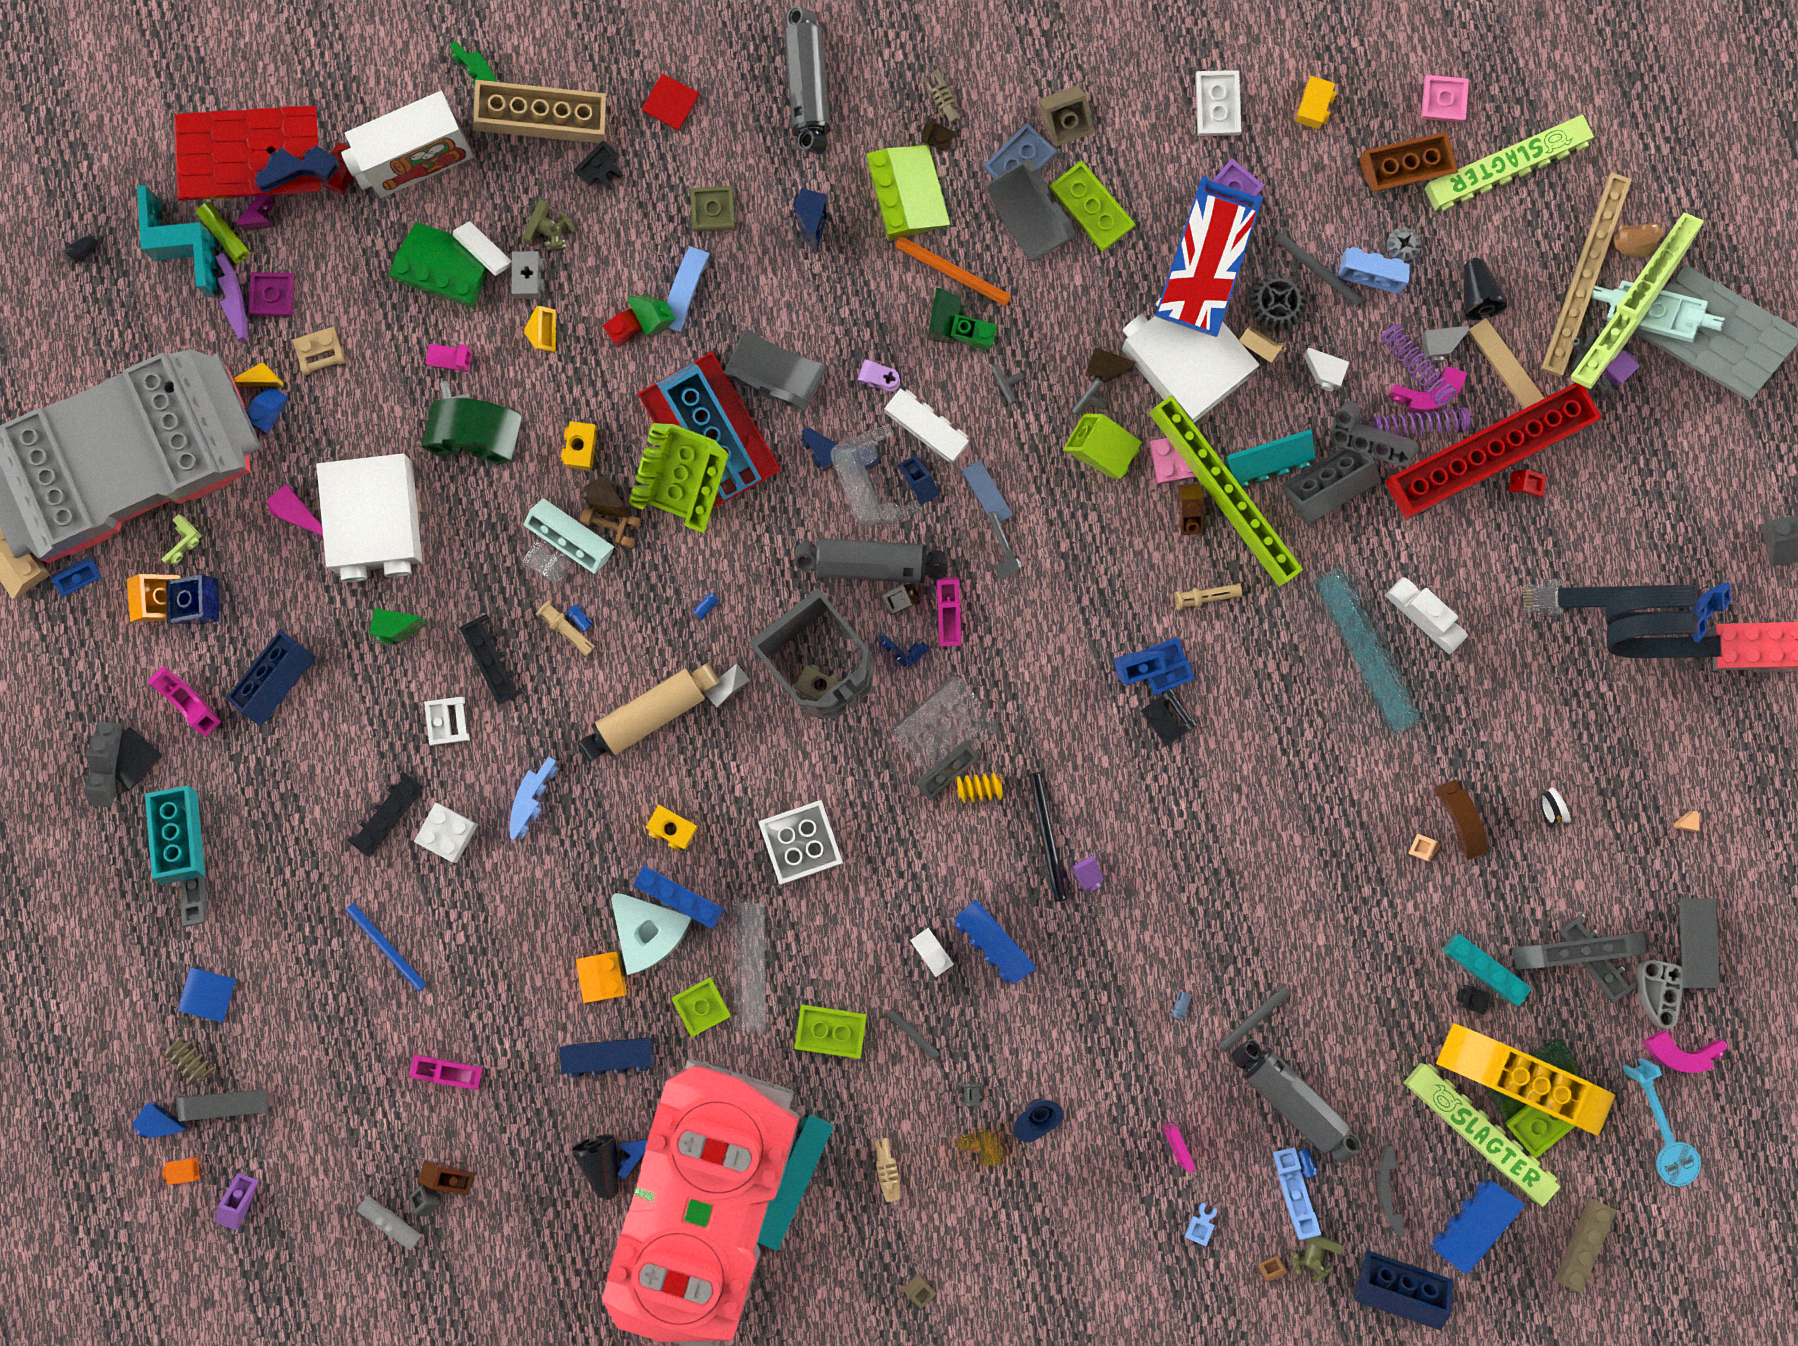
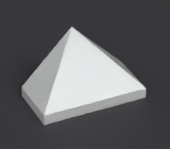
[704,664,751,708]

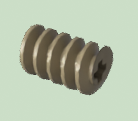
[164,1037,215,1085]

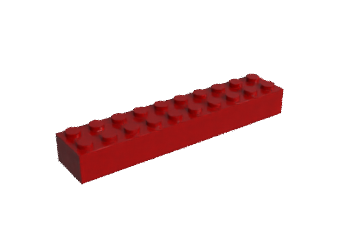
[1385,383,1602,520]

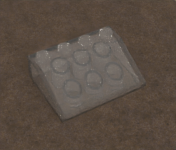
[889,674,1000,774]

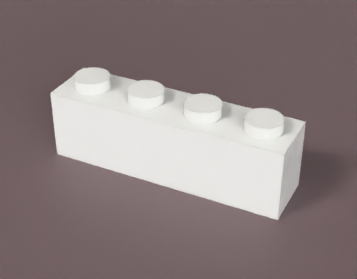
[884,388,969,465]

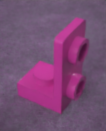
[426,344,472,372]

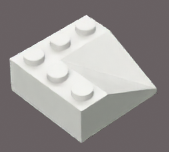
[758,800,843,885]

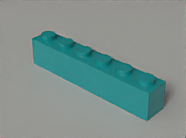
[758,1114,834,1251]

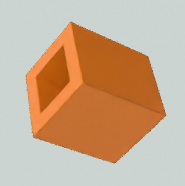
[163,1157,200,1185]

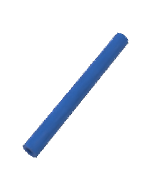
[345,903,427,992]

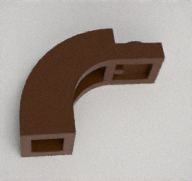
[1435,779,1488,860]

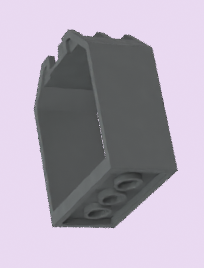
[749,588,875,719]

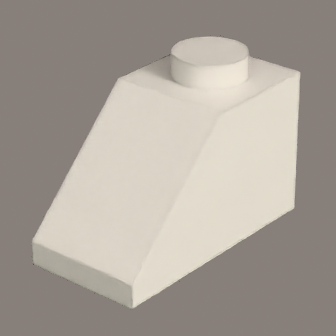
[1304,347,1349,391]
[910,928,954,977]

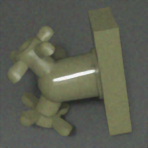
[522,199,575,251]
[1291,1234,1344,1282]

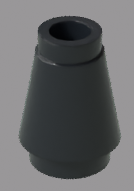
[64,234,99,264]

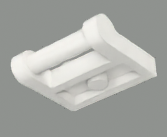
[424,697,470,746]

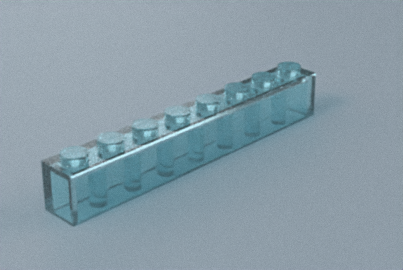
[1312,567,1421,736]

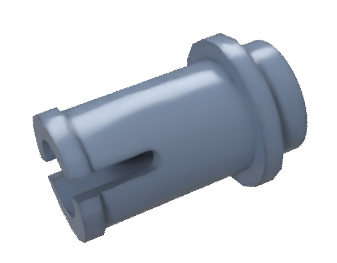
[1170,991,1192,1021]

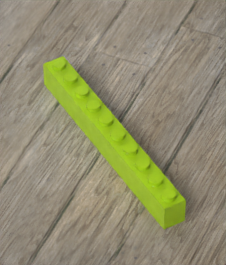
[1149,395,1303,586]

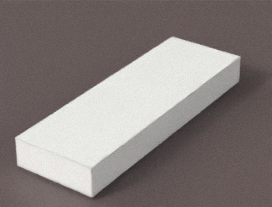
[453,221,512,276]

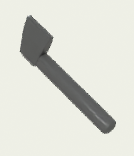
[987,511,1022,581]

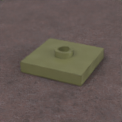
[690,186,735,232]

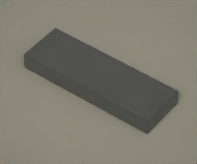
[915,741,979,801]

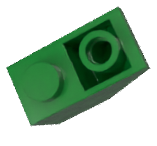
[950,314,997,350]

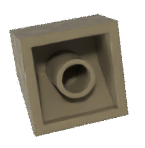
[1038,85,1094,147]

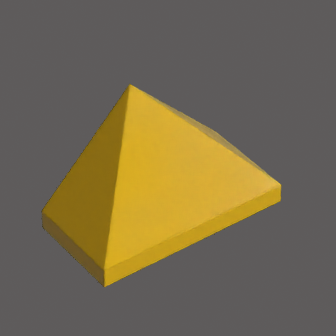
[524,306,556,352]
[234,363,283,387]

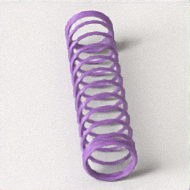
[1382,325,1456,406]
[1373,407,1470,437]

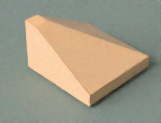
[1409,833,1441,862]

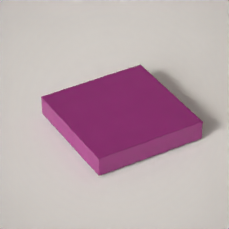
[248,272,295,317]

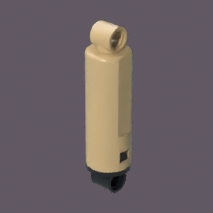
[577,663,720,762]

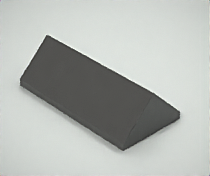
[1679,898,1720,988]

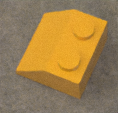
[127,574,183,622]
[576,951,627,1003]

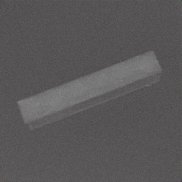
[733,899,766,1034]

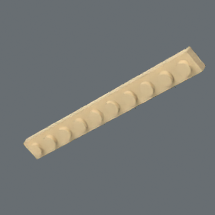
[1541,172,1632,378]

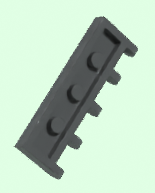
[1558,913,1637,1003]

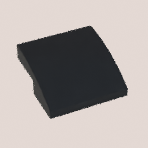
[115,727,162,790]

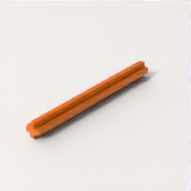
[895,236,1011,306]

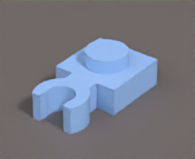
[1184,1202,1217,1246]

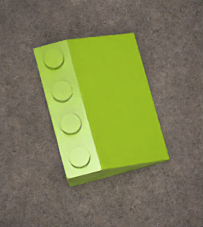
[867,145,950,241]

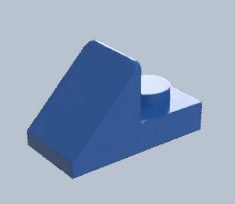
[617,1139,648,1179]

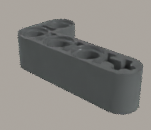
[1331,401,1418,466]
[177,1089,269,1121]

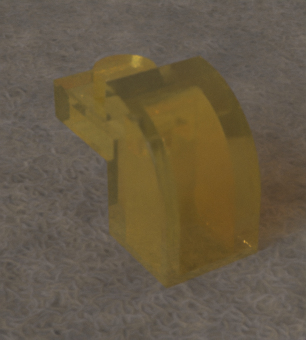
[956,1128,1003,1166]

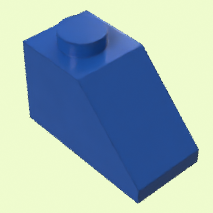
[246,386,288,434]
[1113,651,1167,685]
[131,1101,189,1139]

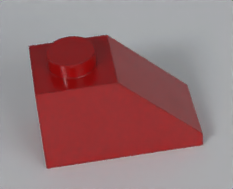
[602,308,643,348]

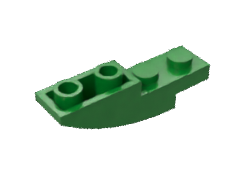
[450,40,497,92]

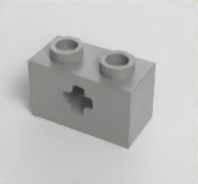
[512,251,545,299]

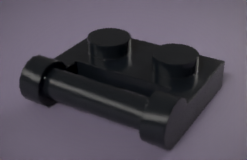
[1140,689,1198,747]

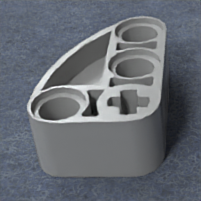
[1636,960,1683,1029]

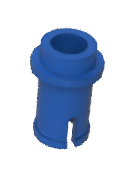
[692,592,719,620]
[566,605,593,633]
[1297,1148,1319,1178]

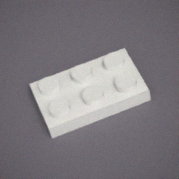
[1195,71,1241,136]

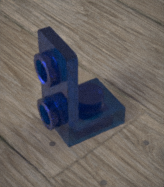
[879,633,929,668]

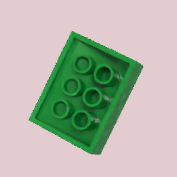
[389,222,488,309]

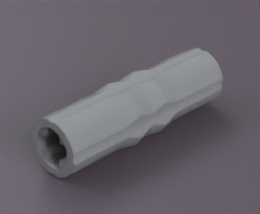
[357,1195,422,1251]

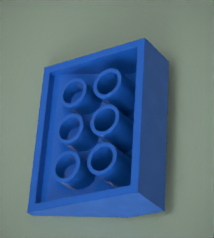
[954,900,1036,984]
[1431,1180,1525,1275]

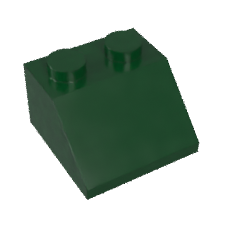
[928,288,965,344]

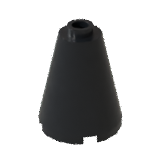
[1463,257,1508,320]
[572,1134,619,1200]

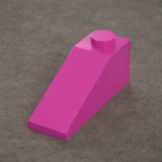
[266,484,323,536]

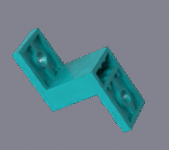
[137,185,219,298]

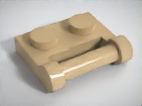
[293,326,346,376]

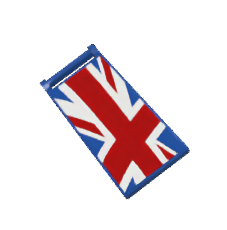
[1155,176,1263,337]

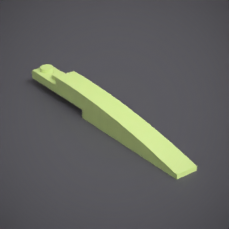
[1571,213,1704,389]

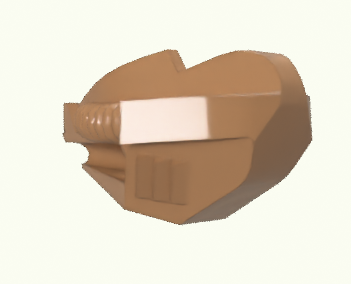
[1614,222,1664,258]

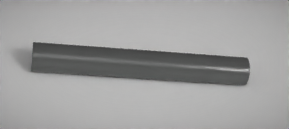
[886,1008,940,1061]

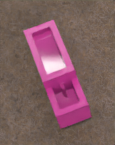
[937,577,961,646]
[408,1054,482,1090]

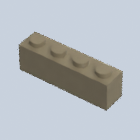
[1554,1198,1617,1294]

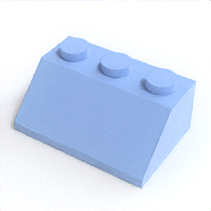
[1337,247,1410,294]

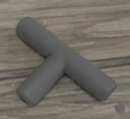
[1570,332,1597,371]
[991,364,1024,405]
[1072,378,1106,415]

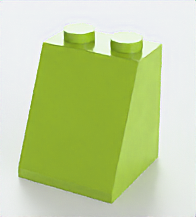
[1063,414,1142,479]

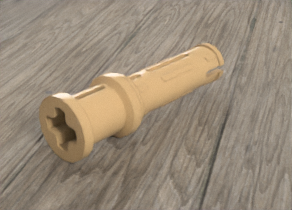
[1174,583,1242,611]
[536,600,595,656]

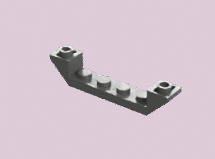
[1512,931,1647,970]

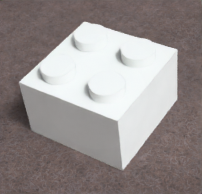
[414,803,478,863]

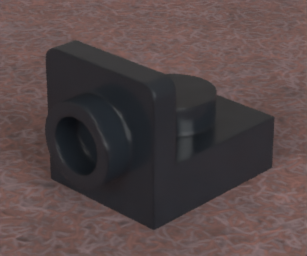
[1456,985,1491,1015]

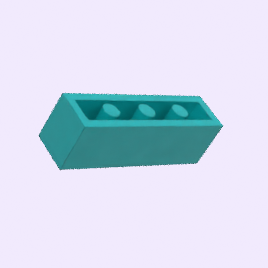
[1441,934,1532,1006]

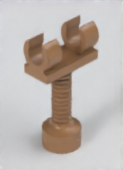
[580,508,641,548]

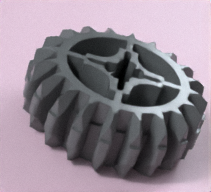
[1249,273,1307,331]

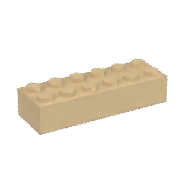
[472,80,606,143]

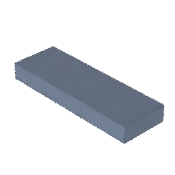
[961,460,1013,523]

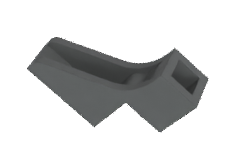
[84,721,122,808]

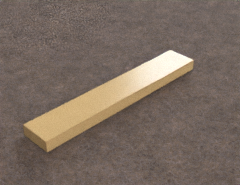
[1468,318,1544,409]

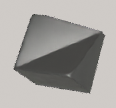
[409,1184,441,1216]

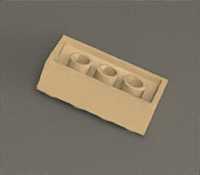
[0,528,50,600]

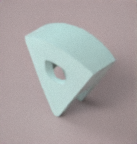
[611,893,693,975]

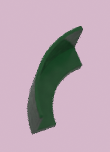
[421,398,522,465]

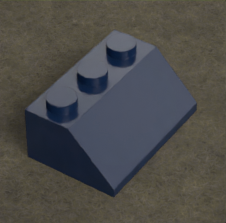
[793,188,828,254]

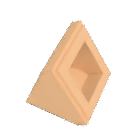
[1673,811,1699,832]

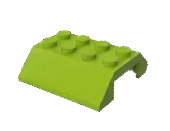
[629,423,729,533]

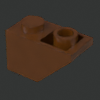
[1178,484,1204,535]

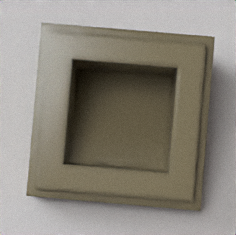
[903,1274,937,1309]

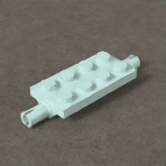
[1591,280,1725,343]

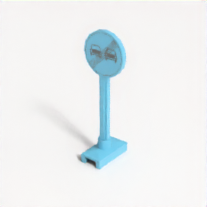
[1622,1058,1701,1187]

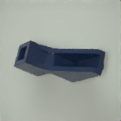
[255,145,340,193]
[800,428,879,477]

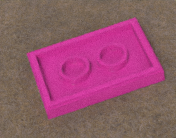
[1162,1122,1196,1172]

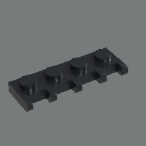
[459,614,526,705]
[345,769,424,857]

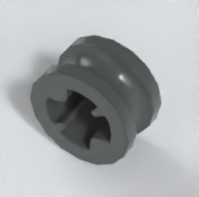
[1594,378,1613,400]

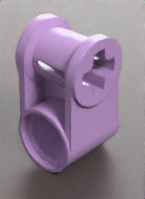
[857,360,900,392]

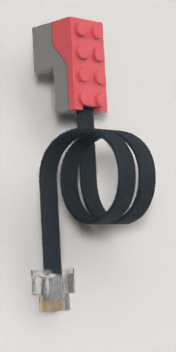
[1522,578,1798,672]

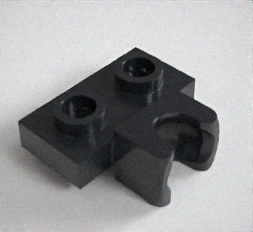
[573,140,623,190]

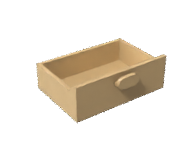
[1239,326,1287,363]

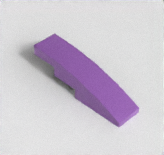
[216,253,248,344]

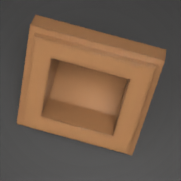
[1258,1255,1287,1283]

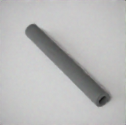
[1218,985,1291,1053]

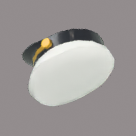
[1541,787,1571,828]

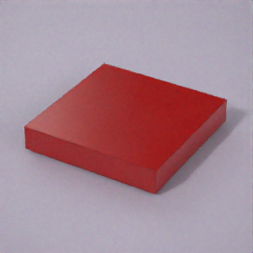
[641,73,700,131]

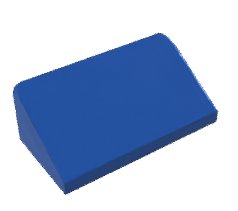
[51,555,102,597]

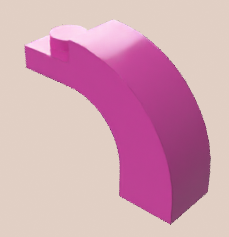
[1388,366,1467,414]
[147,665,221,737]
[1642,1030,1728,1073]

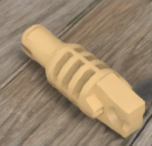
[874,1138,901,1202]

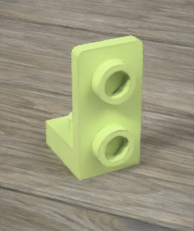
[161,514,202,565]

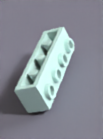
[524,498,614,574]

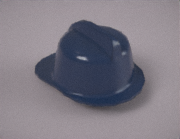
[1014,1098,1063,1142]

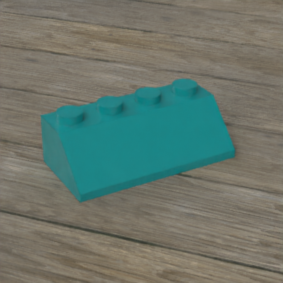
[1223,429,1315,488]

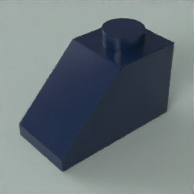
[897,455,940,505]

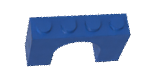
[633,866,726,928]

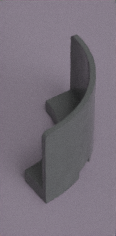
[986,158,1076,262]
[723,329,827,411]

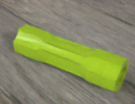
[196,202,250,264]

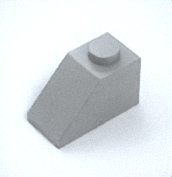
[1421,326,1469,363]

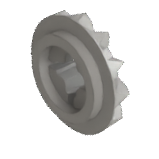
[1387,227,1422,261]

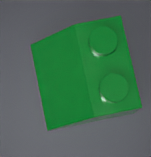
[369,608,426,646]

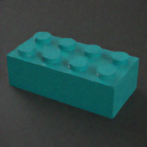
[145,785,205,885]

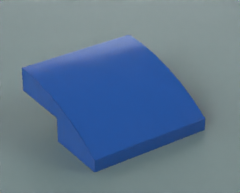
[1139,637,1195,695]
[177,967,236,1022]

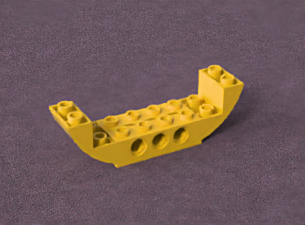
[1436,1023,1616,1137]

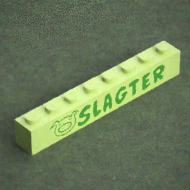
[1424,114,1594,211]
[1403,1063,1560,1207]

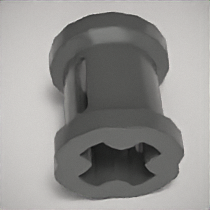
[962,1082,982,1106]

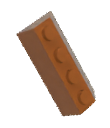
[1359,131,1458,192]

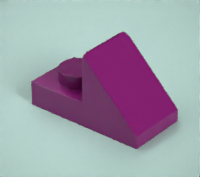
[236,195,275,231]

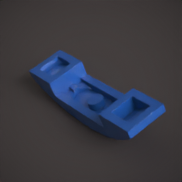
[1691,583,1731,642]

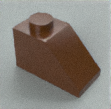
[418,1160,475,1195]

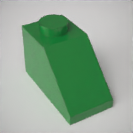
[627,294,676,335]

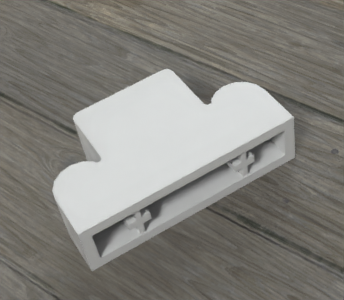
[1384,577,1468,654]

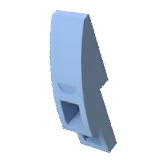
[510,756,559,841]

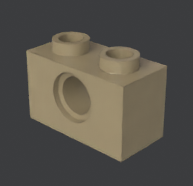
[794,664,843,701]

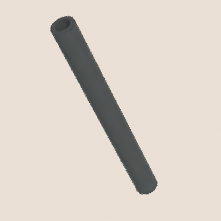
[1273,231,1363,306]

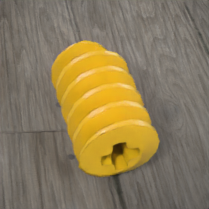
[957,773,1002,803]

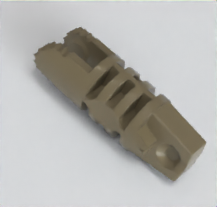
[922,69,960,123]

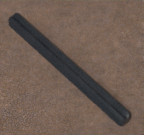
[1029,772,1066,902]

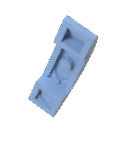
[667,246,710,332]
[1273,1147,1321,1241]

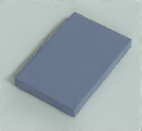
[982,122,1058,179]

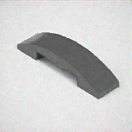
[180,877,207,928]
[1377,1144,1405,1237]

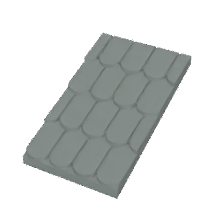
[1633,265,1798,401]

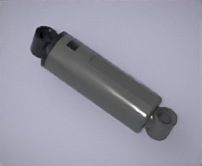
[784,5,831,155]
[794,538,948,583]
[1232,1039,1362,1163]

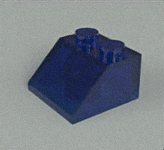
[166,574,219,625]

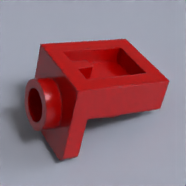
[1509,469,1546,497]

